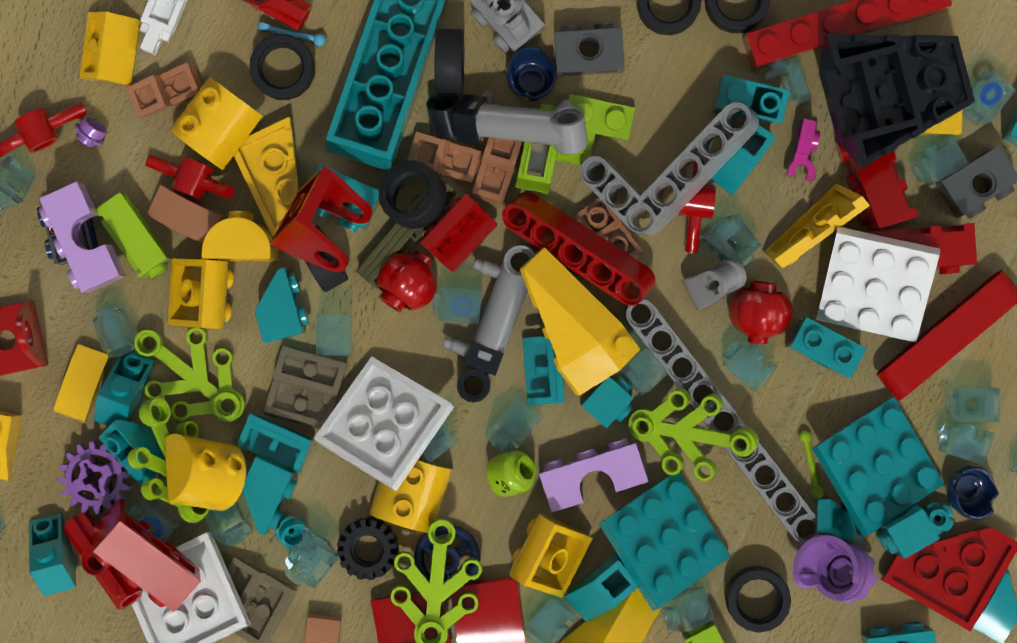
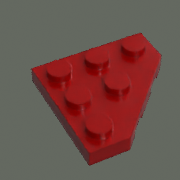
[880,526,1017,632]

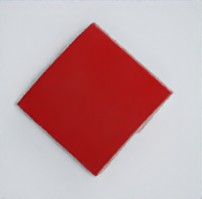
[451,577,525,643]
[370,591,450,643]

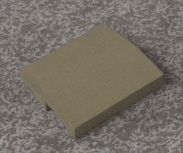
[263,346,347,430]
[227,557,298,643]

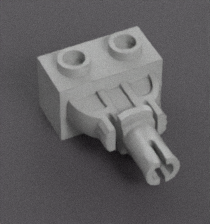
[470,0,545,54]

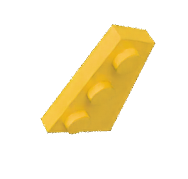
[234,117,300,237]
[763,184,870,269]

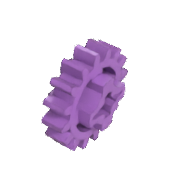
[58,440,132,514]

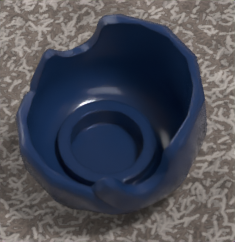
[506,47,557,102]
[946,465,999,520]

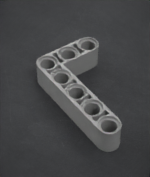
[580,102,759,236]

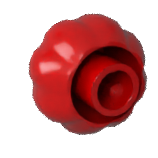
[375,250,437,313]
[729,281,793,344]

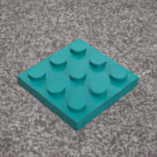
[812,397,944,536]
[599,473,730,611]

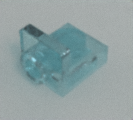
[763,59,812,107]
[619,349,667,396]
[486,396,543,453]
[422,422,459,463]
[205,501,253,546]

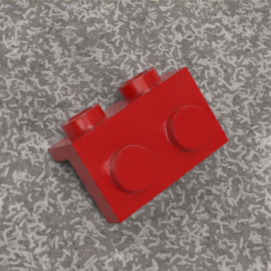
[420,193,497,272]

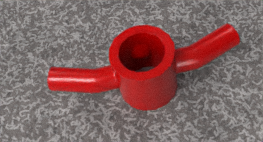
[0,103,87,158]
[145,154,235,200]
[678,162,716,253]

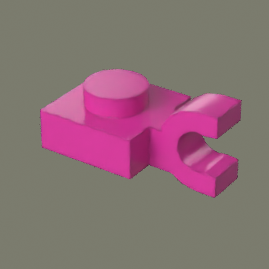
[786,119,820,182]

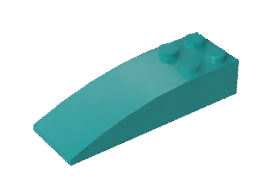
[326,0,447,171]

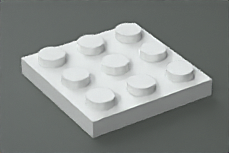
[816,227,940,342]
[314,356,454,491]
[132,532,251,643]

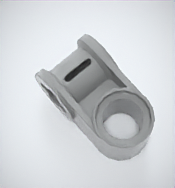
[682,259,746,311]

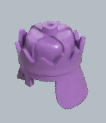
[793,535,878,605]

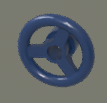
[414,525,481,583]

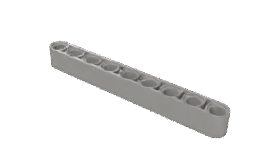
[625,299,820,544]

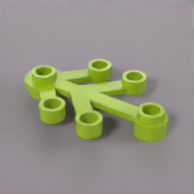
[134,328,245,422]
[628,388,759,482]
[128,398,210,523]
[391,519,482,643]

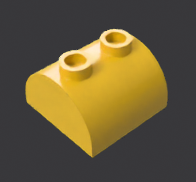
[169,76,263,170]
[202,211,279,261]
[167,258,234,329]
[165,434,246,511]
[369,458,453,533]
[509,513,593,598]

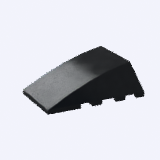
[819,33,975,169]

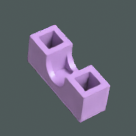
[39,181,126,293]
[539,438,648,513]

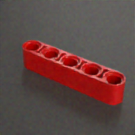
[502,191,656,306]
[876,269,1017,401]

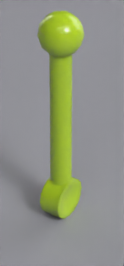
[799,430,825,499]

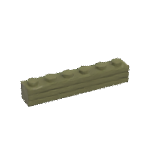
[356,180,457,289]

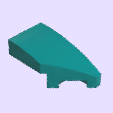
[817,499,863,544]
[973,570,1017,643]

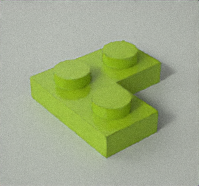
[556,94,635,166]

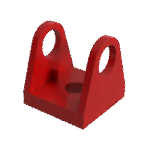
[270,166,373,272]
[0,301,48,376]

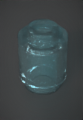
[92,305,135,358]

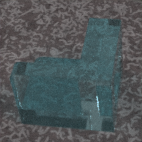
[0,156,36,211]
[316,314,353,356]

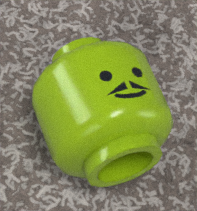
[486,450,536,497]

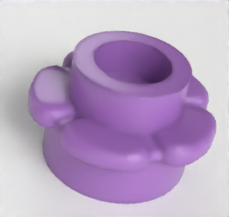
[75,117,107,147]

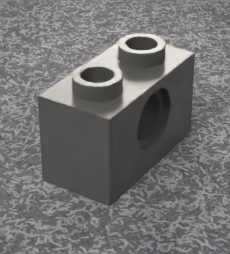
[554,23,625,77]
[935,145,1017,219]

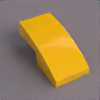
[54,344,110,423]

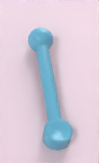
[257,22,326,46]

